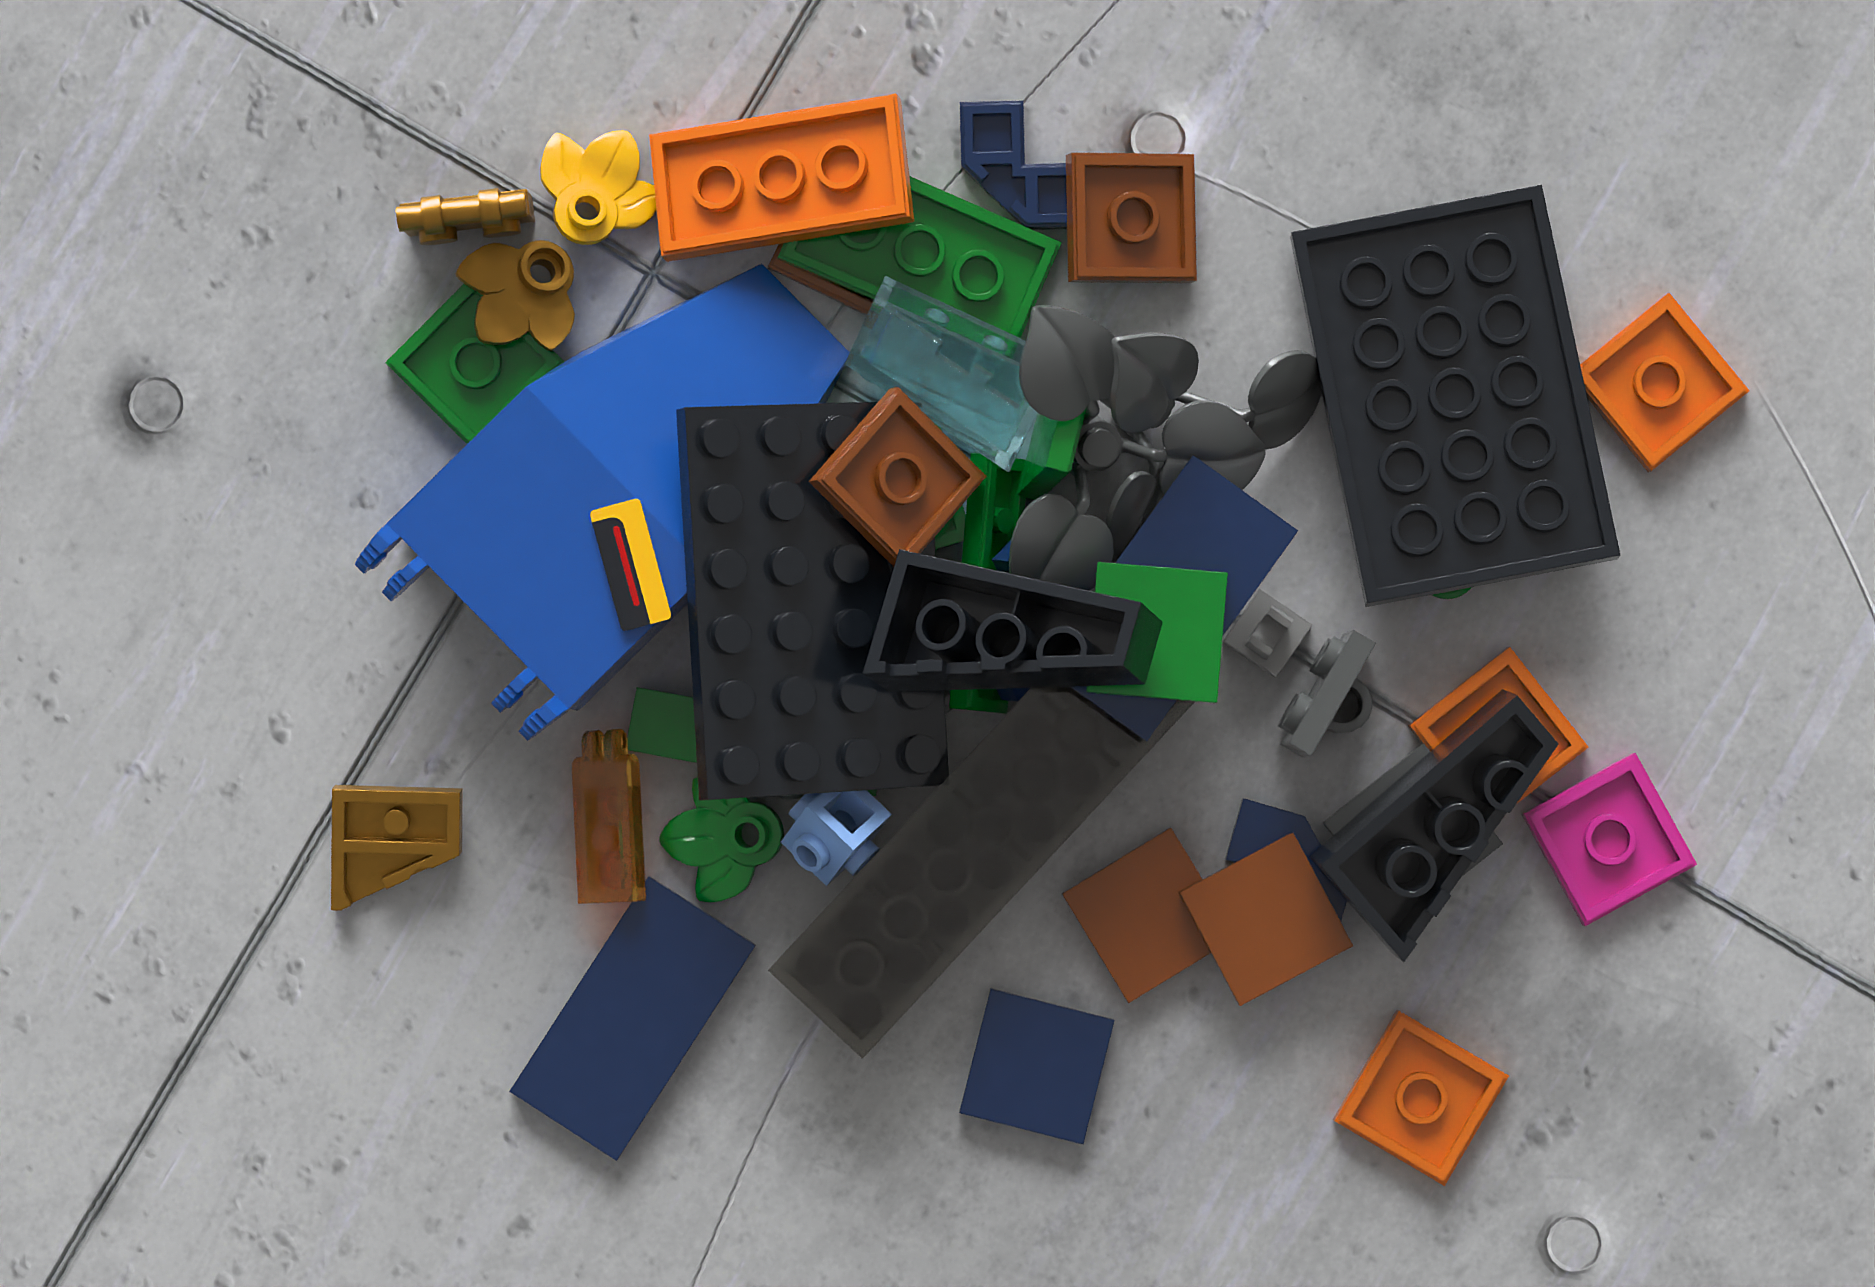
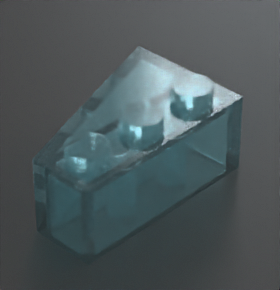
[845,276,1038,472]

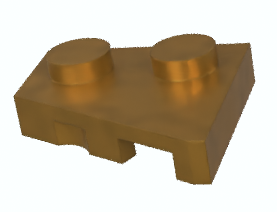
[331,785,463,911]

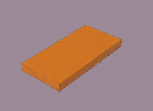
[649,94,914,262]

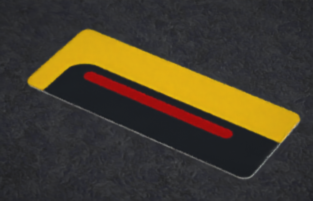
[590,499,671,631]

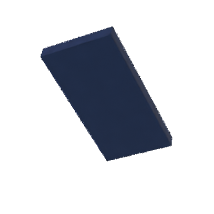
[1070,455,1298,742]
[509,876,756,1161]

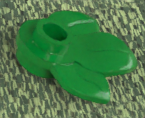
[659,777,784,903]

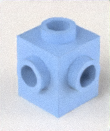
[781,790,892,886]

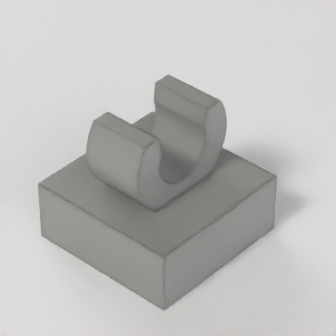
[1223,589,1312,678]

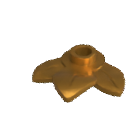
[455,240,575,351]

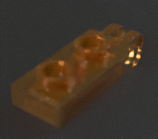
[572,729,646,904]

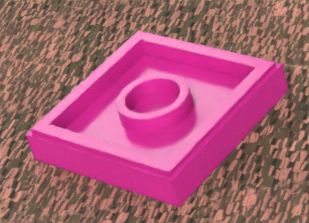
[1521,753,1697,926]

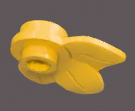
[540,130,657,245]

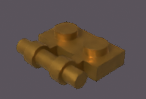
[396,188,535,245]

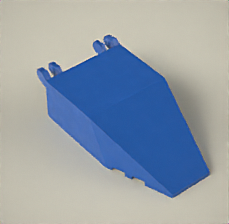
[355,263,851,741]

